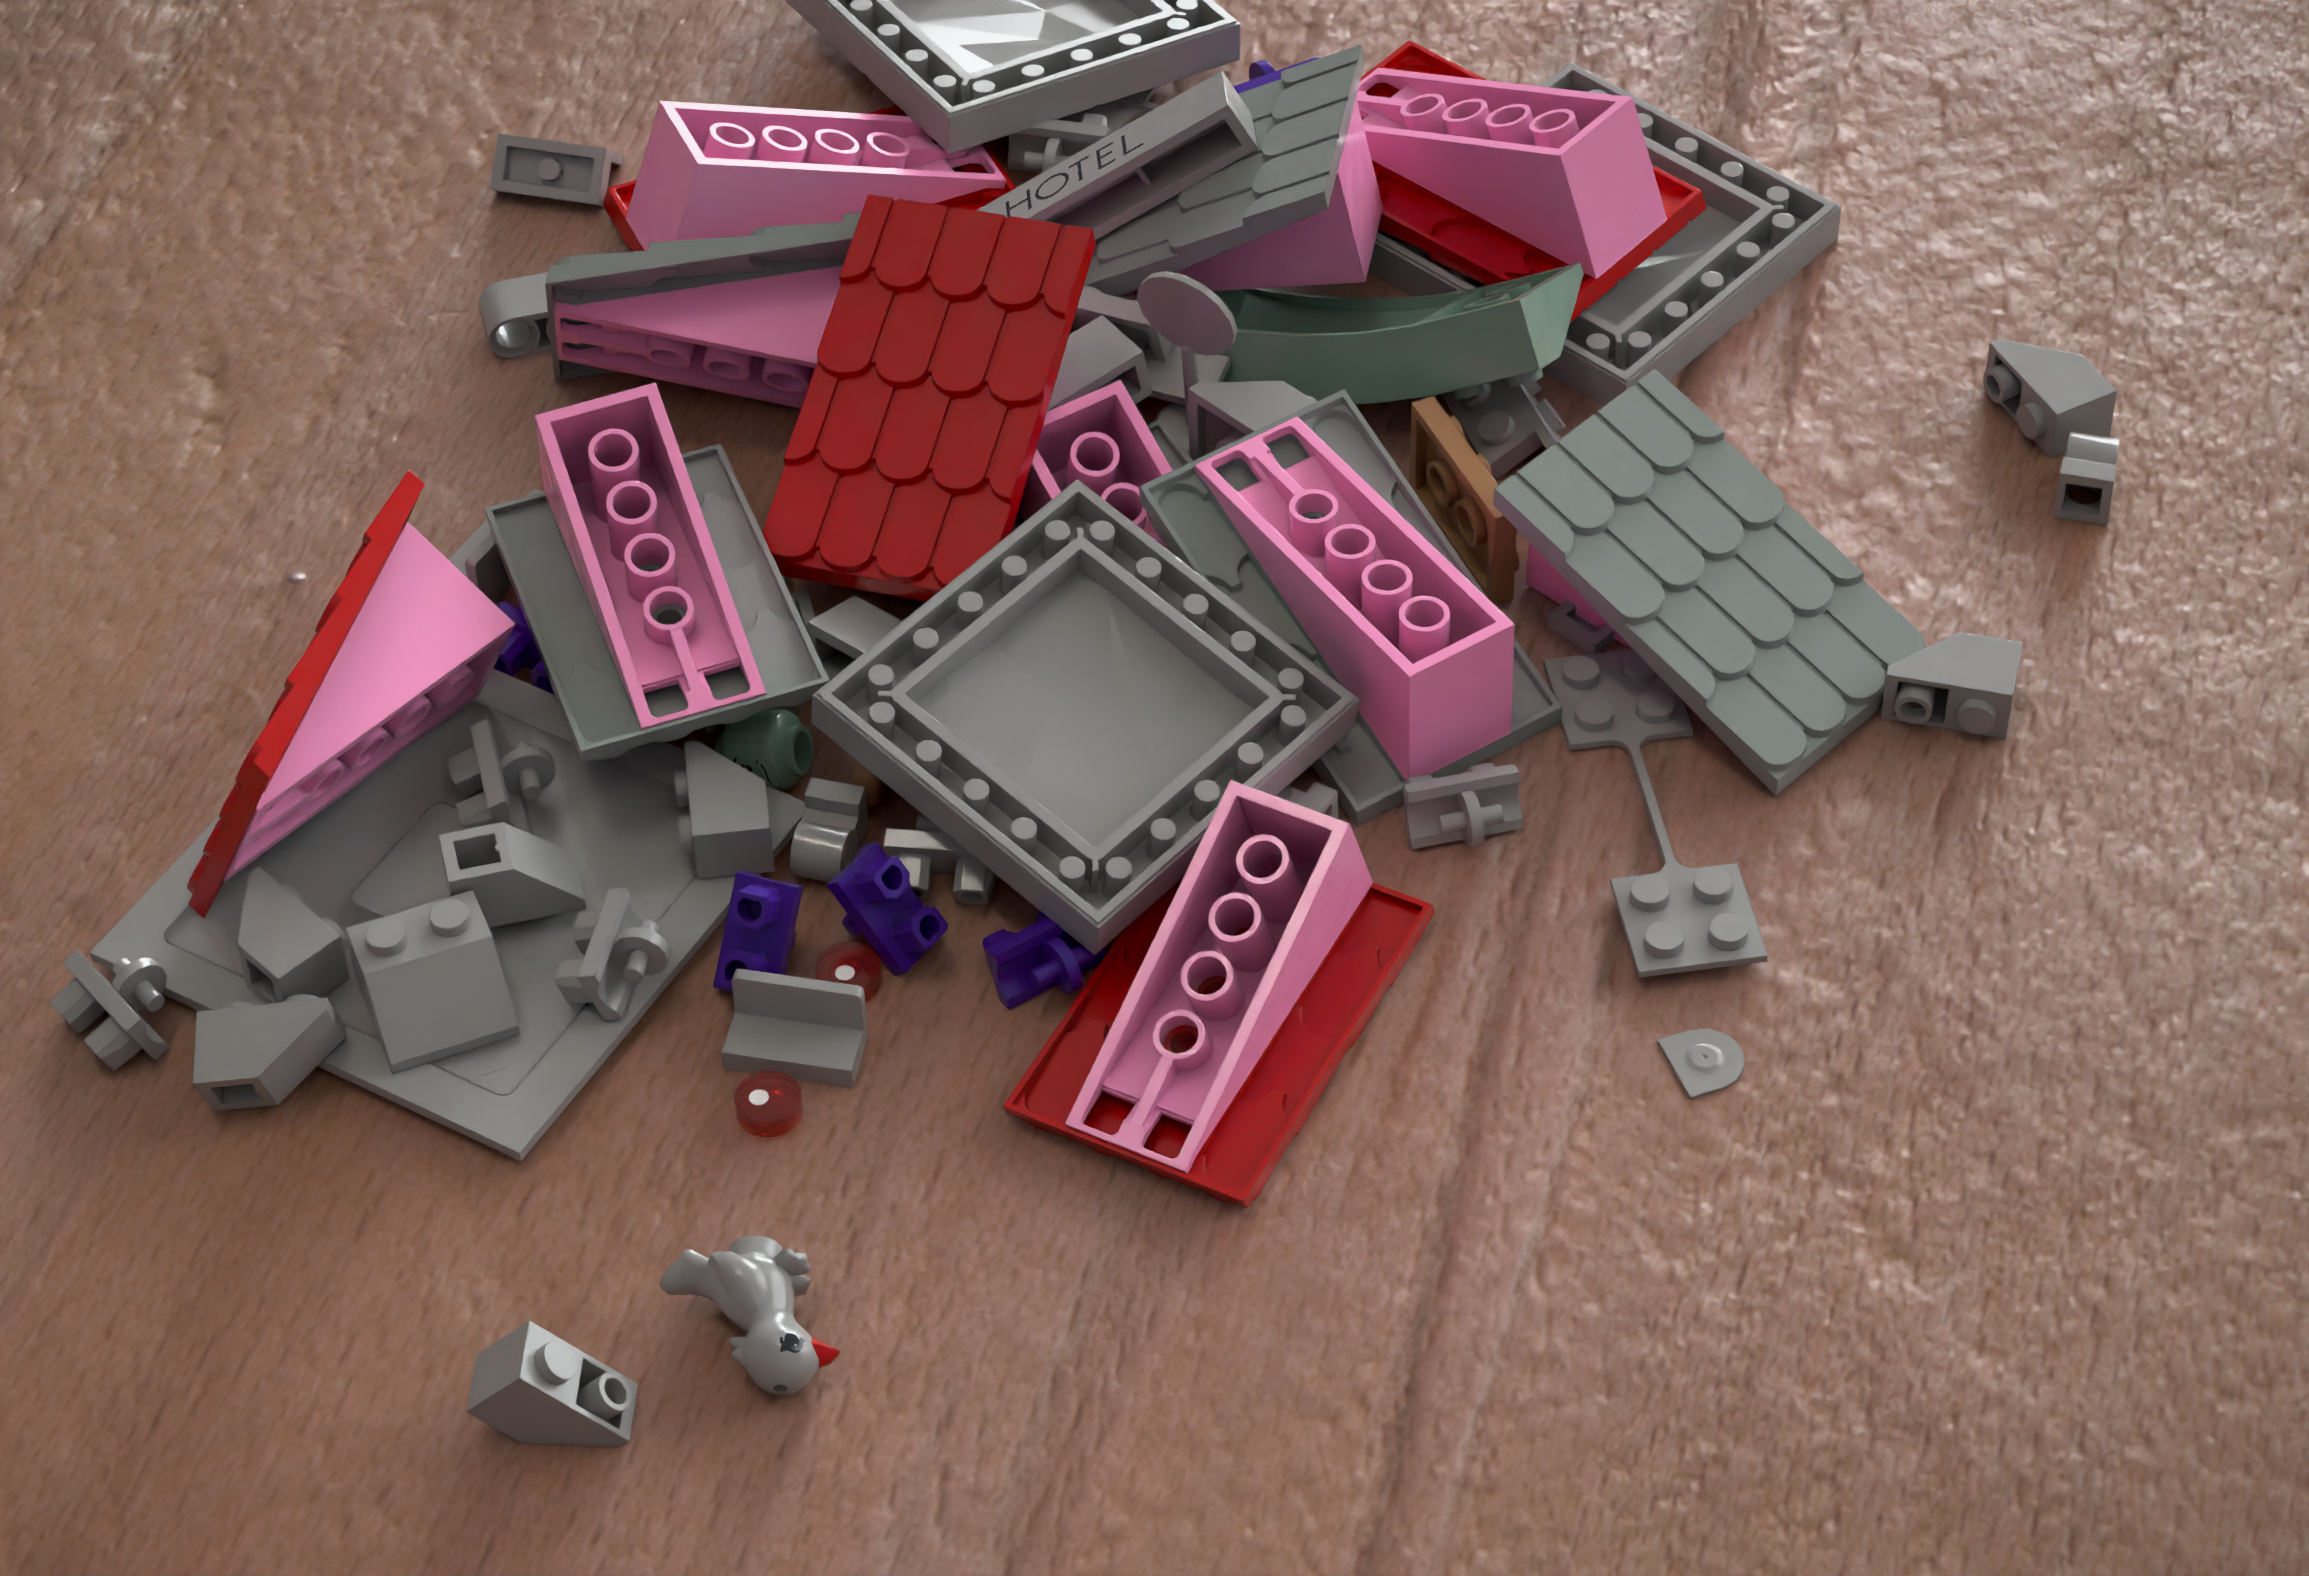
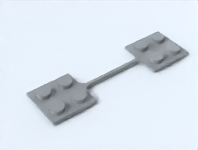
[1543,649,1768,978]

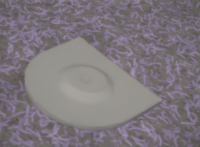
[1657,1029,1744,1099]

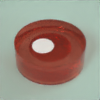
[815,941,882,1002]
[734,1071,803,1137]

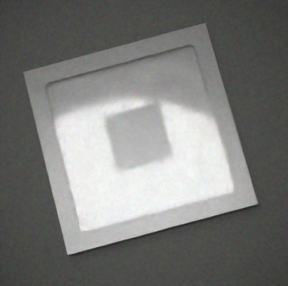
[90,668,806,1161]

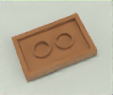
[1409,396,1520,605]

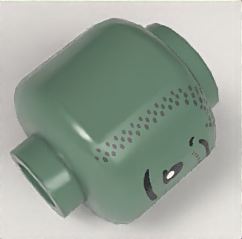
[715,709,814,791]

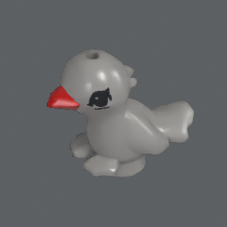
[659,1236,840,1396]

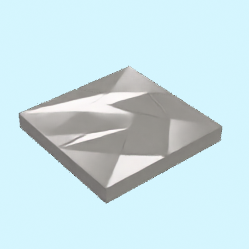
[785,0,1240,154]
[1368,62,1841,406]
[811,479,1360,955]

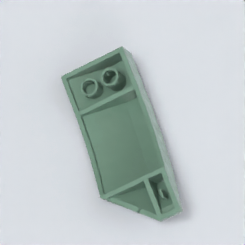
[1212,262,1584,404]

